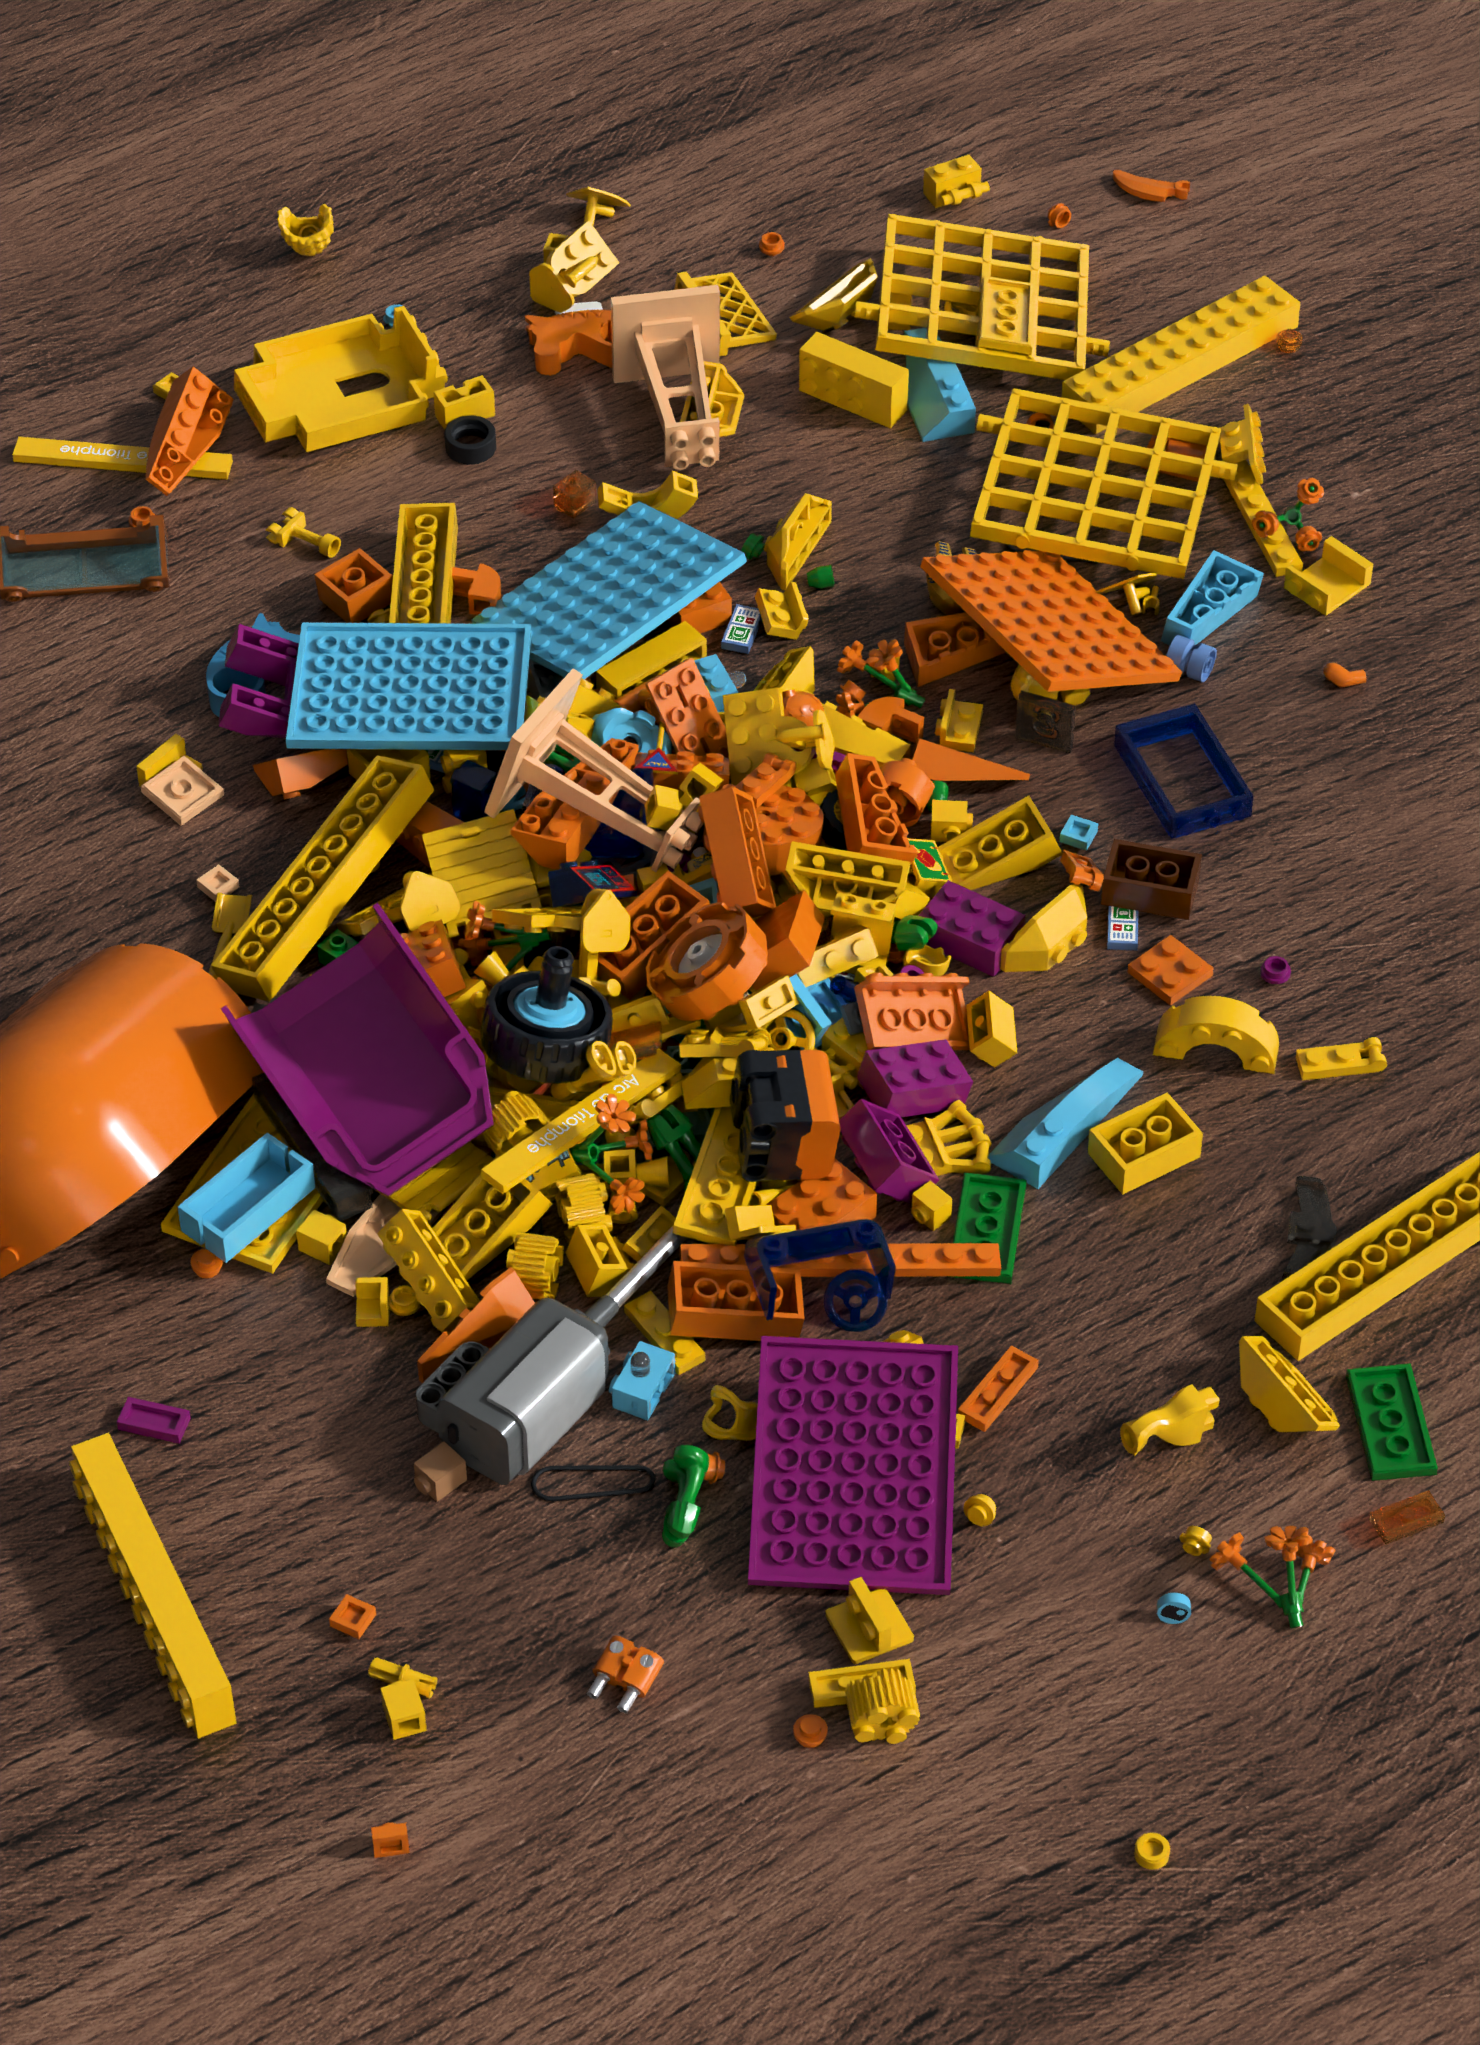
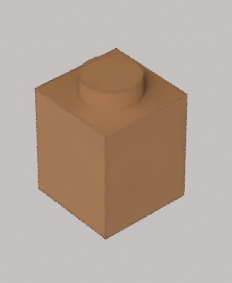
[414,1441,467,1502]

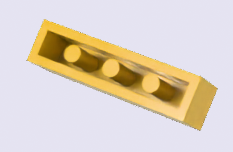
[596,621,707,700]

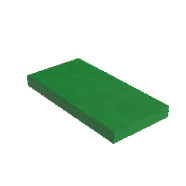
[948,1172,1027,1284]
[1346,1363,1438,1481]

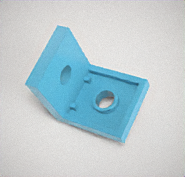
[783,974,847,1050]

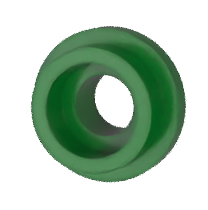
[741,533,765,560]

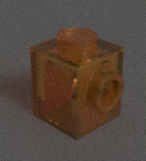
[553,470,597,519]

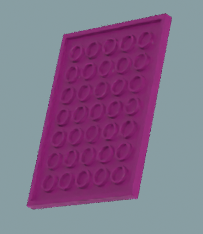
[748,1336,958,1595]

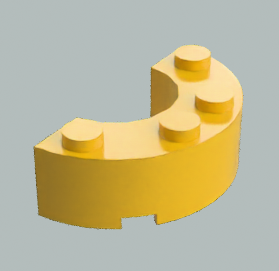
[1153,996,1279,1074]

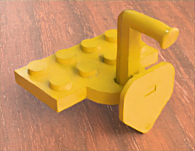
[723,687,835,788]
[336,871,468,965]
[492,888,630,997]

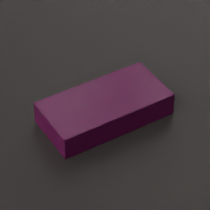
[117,1397,191,1444]

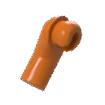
[1323,663,1366,688]

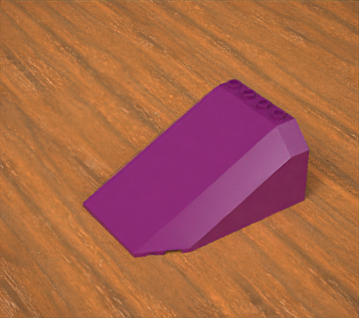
[221,902,494,1197]

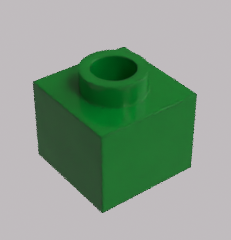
[317,929,359,966]

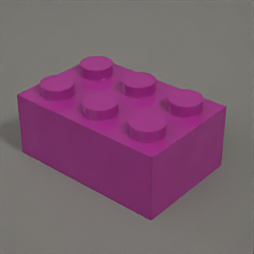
[918,880,1026,977]
[857,1039,973,1117]
[839,1099,939,1204]

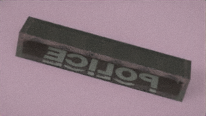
[252,1073,374,1222]

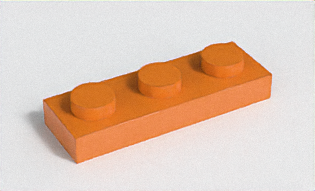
[958,1345,1039,1432]

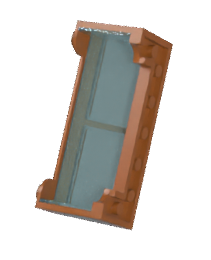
[0,515,170,602]

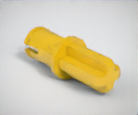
[368,1658,438,1699]

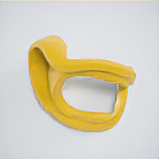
[702,1385,758,1441]

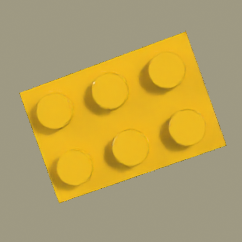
[1088,1092,1203,1195]

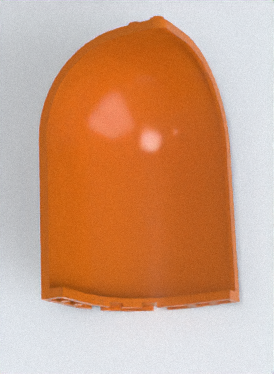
[0,943,264,1279]

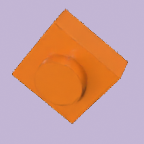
[329,1594,376,1639]
[371,1823,410,1858]

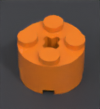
[880,758,935,827]

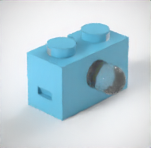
[694,654,746,712]
[609,1341,676,1421]

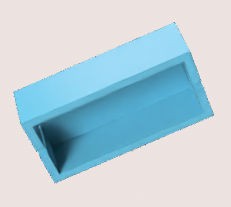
[177,1132,315,1263]

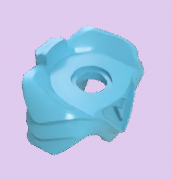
[591,708,672,754]

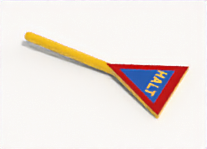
[634,722,678,775]

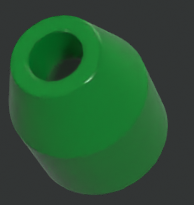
[807,565,835,589]
[926,781,949,812]

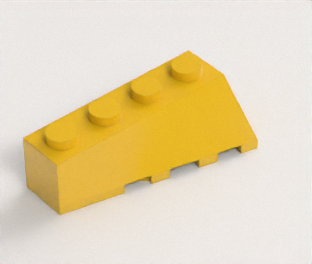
[804,690,911,767]

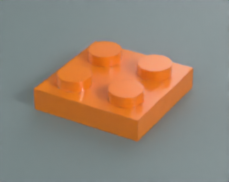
[1127,935,1214,1006]

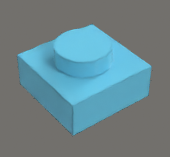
[1059,815,1098,851]

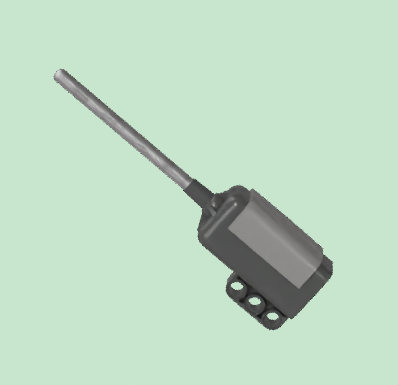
[416,1226,687,1485]

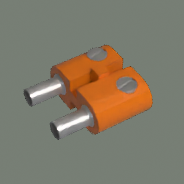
[587,1635,664,1713]

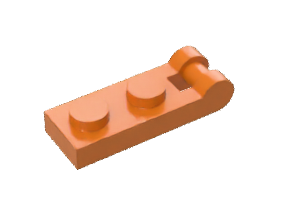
[735,753,796,809]
[1060,850,1104,892]

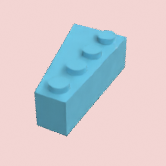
[1161,550,1264,645]

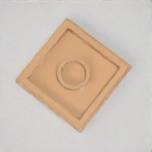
[141,756,224,826]

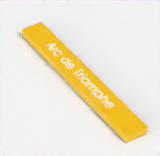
[12,437,233,480]
[481,1048,681,1194]

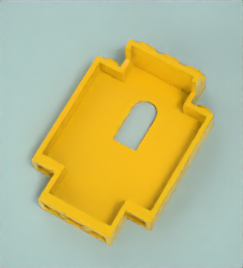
[234,306,448,452]

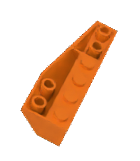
[145,366,234,496]
[511,738,639,872]

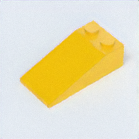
[938,795,1062,890]
[432,1155,553,1281]

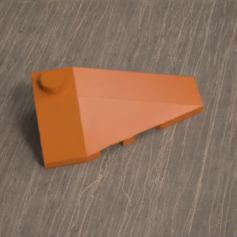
[911,737,1030,781]
[253,749,348,800]
[417,1267,535,1383]

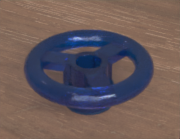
[823,1270,888,1332]

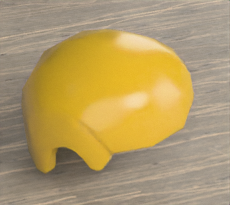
[903,945,951,976]

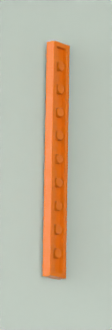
[680,1243,1001,1277]

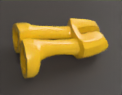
[551,1041,636,1100]

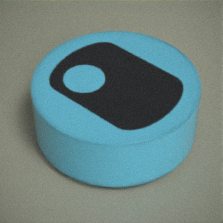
[1157,1593,1191,1624]

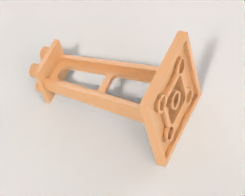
[611,285,720,470]
[484,668,704,872]

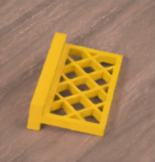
[674,272,777,356]

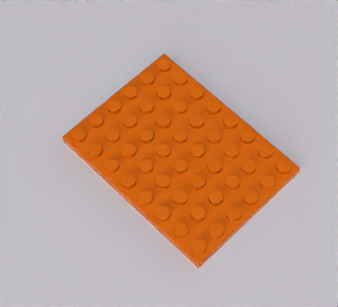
[920,550,1182,692]

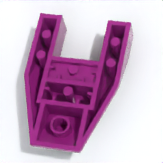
[218,624,299,738]

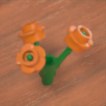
[1252,478,1324,552]

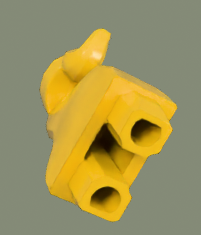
[1120,1384,1220,1456]

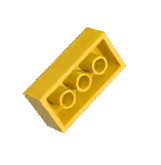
[799,331,909,429]

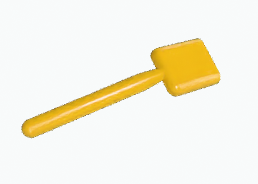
[208,893,252,979]

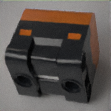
[730,1050,840,1182]

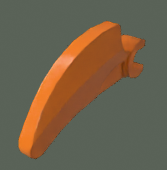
[1113,170,1190,202]

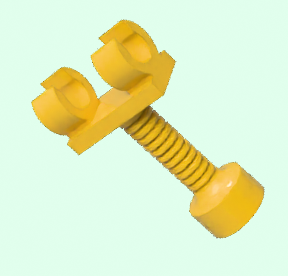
[265,507,341,558]

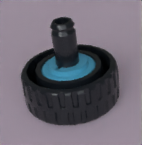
[480,946,613,1083]

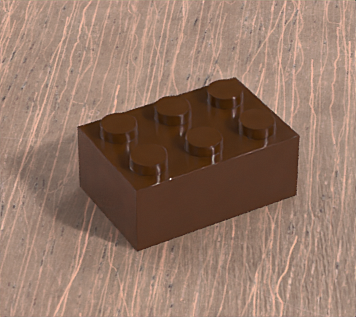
[1101,839,1202,920]

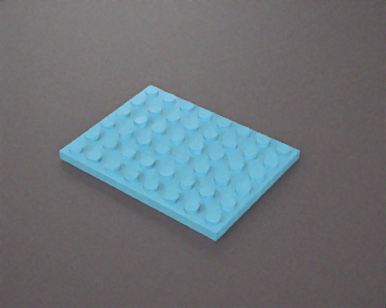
[471,501,747,679]
[286,622,532,750]

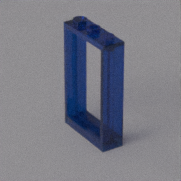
[1114,703,1254,839]

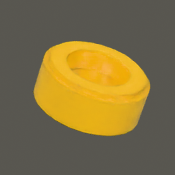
[1134,1833,1170,1870]

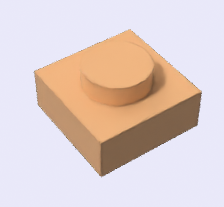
[196,864,239,902]

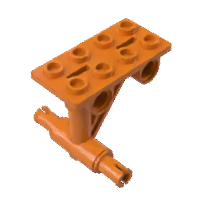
[614,658,730,767]

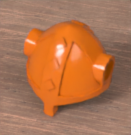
[782,690,824,726]

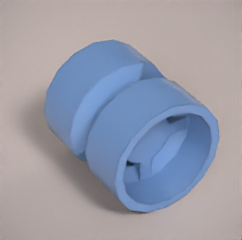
[1166,635,1217,683]

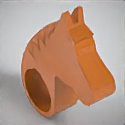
[525,310,612,375]

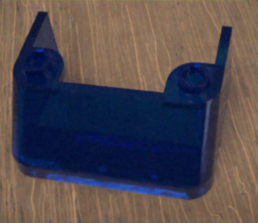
[744,1219,896,1320]

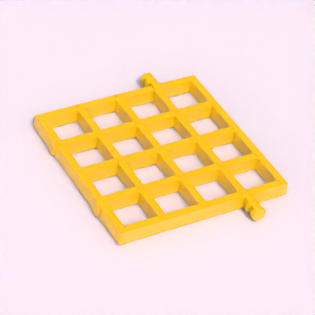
[854,214,1110,380]
[970,388,1238,579]

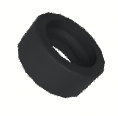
[444,415,496,465]

